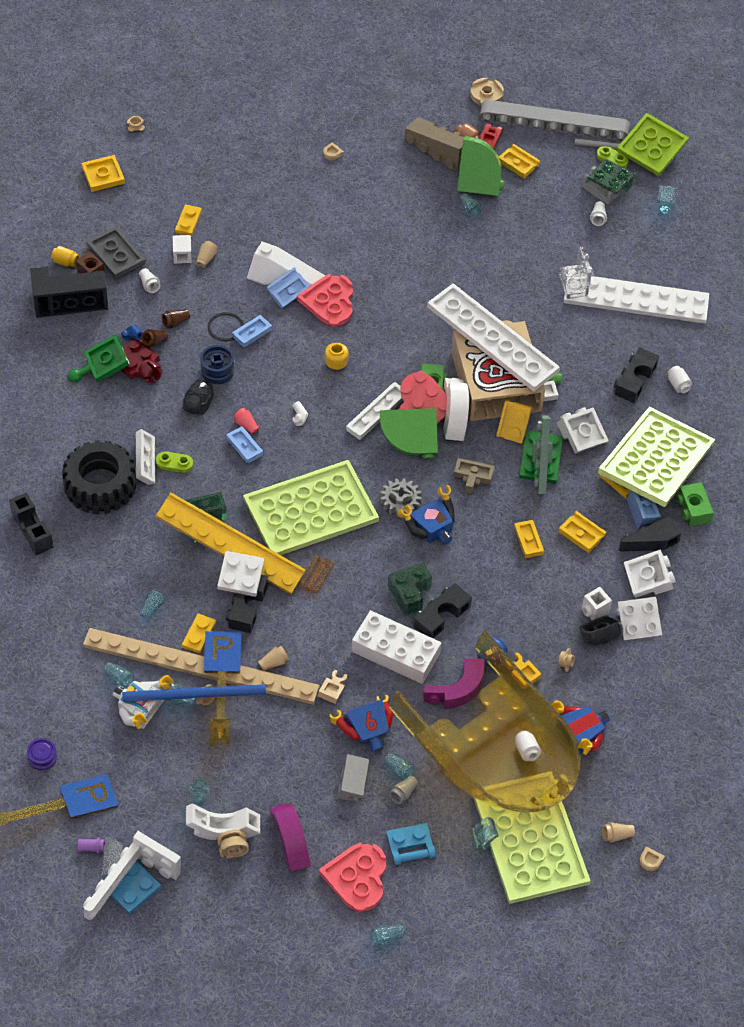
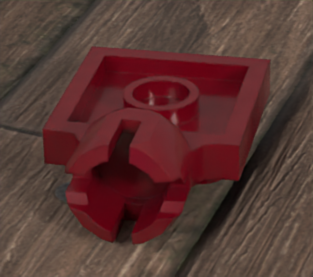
[120,338,163,384]

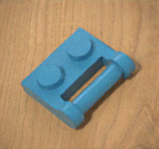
[386,823,436,866]

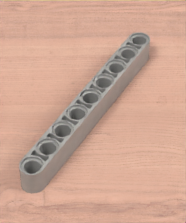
[479,100,630,140]

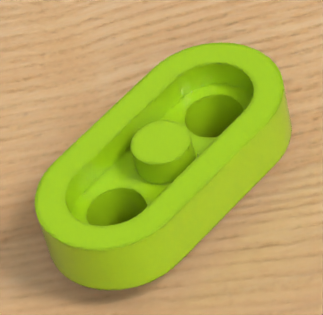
[596,146,629,170]
[156,452,193,473]

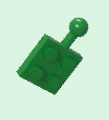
[68,334,130,383]

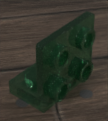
[588,159,635,194]

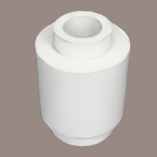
[667,366,692,393]
[515,731,541,761]

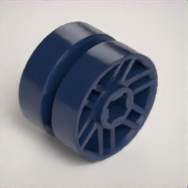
[200,345,234,384]

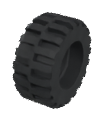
[62,440,137,514]

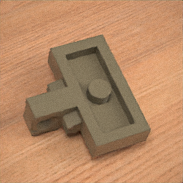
[453,458,495,494]

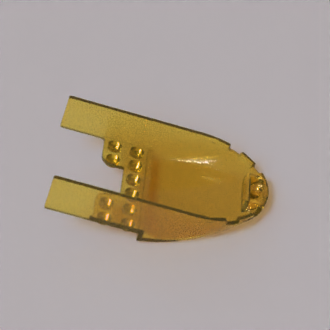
[389,631,581,813]

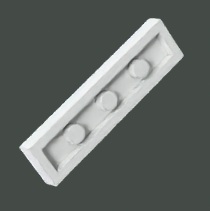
[346,382,403,440]

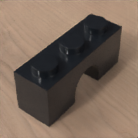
[614,347,659,403]
[9,493,54,555]
[226,575,268,634]
[413,583,472,638]

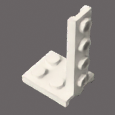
[83,831,181,920]

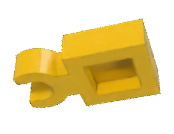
[507,653,542,688]

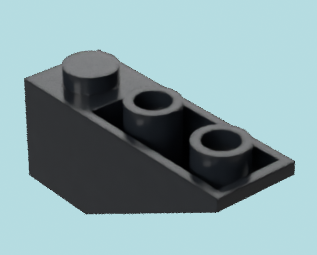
[619,516,681,552]

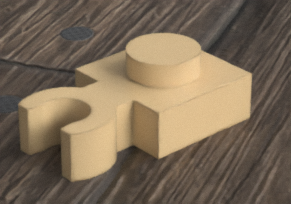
[318,670,347,704]

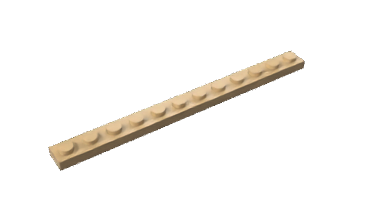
[83,628,319,705]

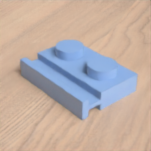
[266,267,310,308]

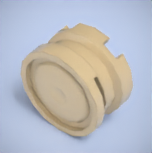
[217,830,249,859]

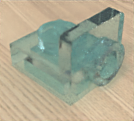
[471,817,499,851]

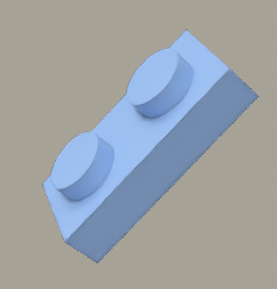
[232,315,272,348]
[226,426,263,464]

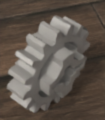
[380,478,422,517]

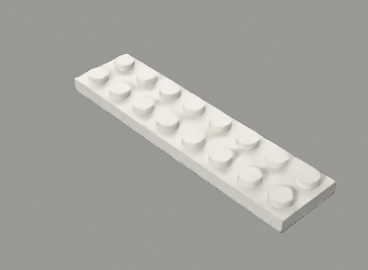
[564,273,709,324]
[427,284,560,392]

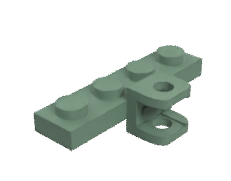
[532,416,553,494]

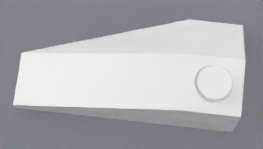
[247,242,325,286]

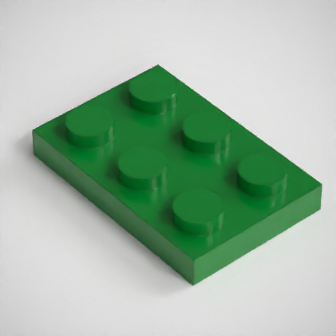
[519,430,563,484]

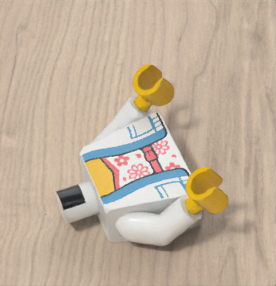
[113,675,174,729]

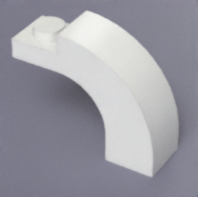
[443,378,469,441]
[186,803,260,840]

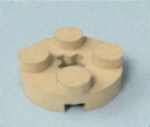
[470,78,504,107]

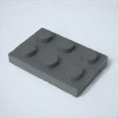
[87,226,146,279]

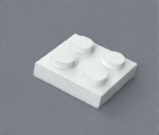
[217,551,264,597]

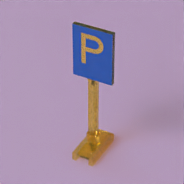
[204,631,241,747]
[0,774,119,826]

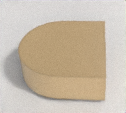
[323,142,344,160]
[640,846,665,871]

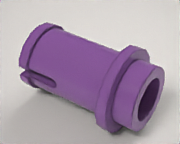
[78,837,105,854]

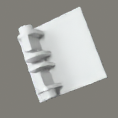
[616,597,662,640]

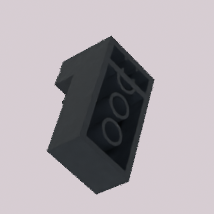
[30,266,109,318]

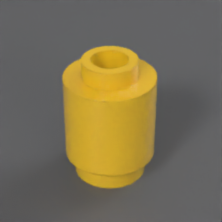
[51,246,79,268]

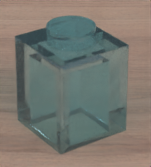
[656,185,677,213]

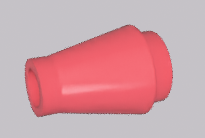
[233,408,260,436]

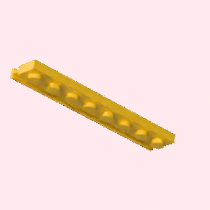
[156,492,305,594]

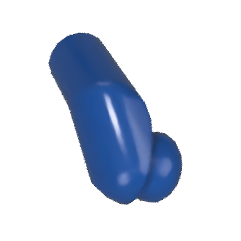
[121,325,143,340]

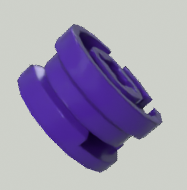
[27,738,57,770]

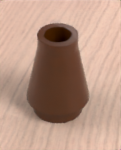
[162,309,190,328]
[141,329,168,347]

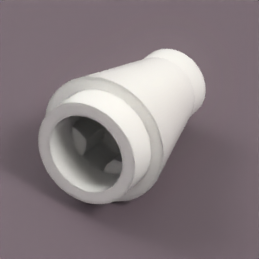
[590,201,607,226]
[139,268,160,293]

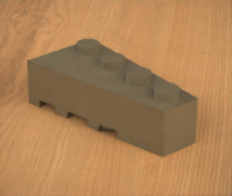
[404,117,469,172]

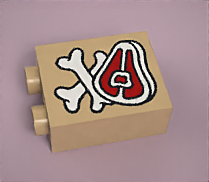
[451,320,545,421]

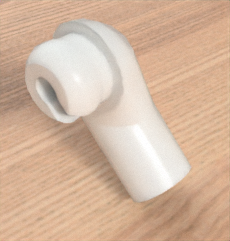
[292,401,308,426]

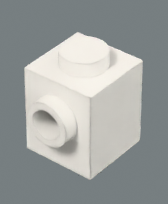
[173,235,192,264]
[582,587,612,620]

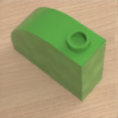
[457,136,504,196]
[380,408,438,459]

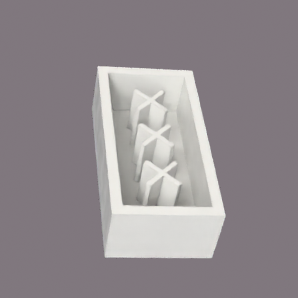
[351,610,442,684]

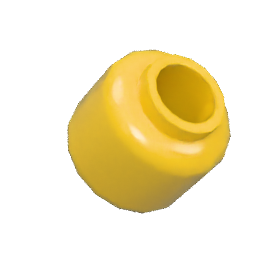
[325,343,349,370]

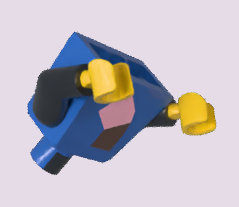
[398,485,455,545]

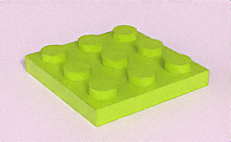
[617,113,689,176]

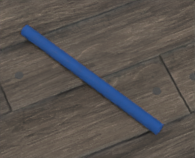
[122,684,266,702]

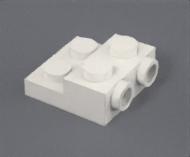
[557,407,608,454]
[624,550,676,598]

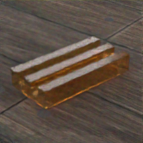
[300,555,334,594]

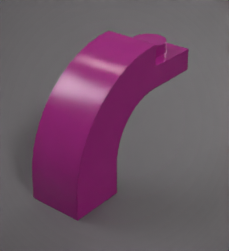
[423,658,484,709]
[270,804,311,871]

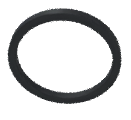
[208,312,244,341]

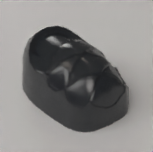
[182,380,214,415]
[579,615,623,645]

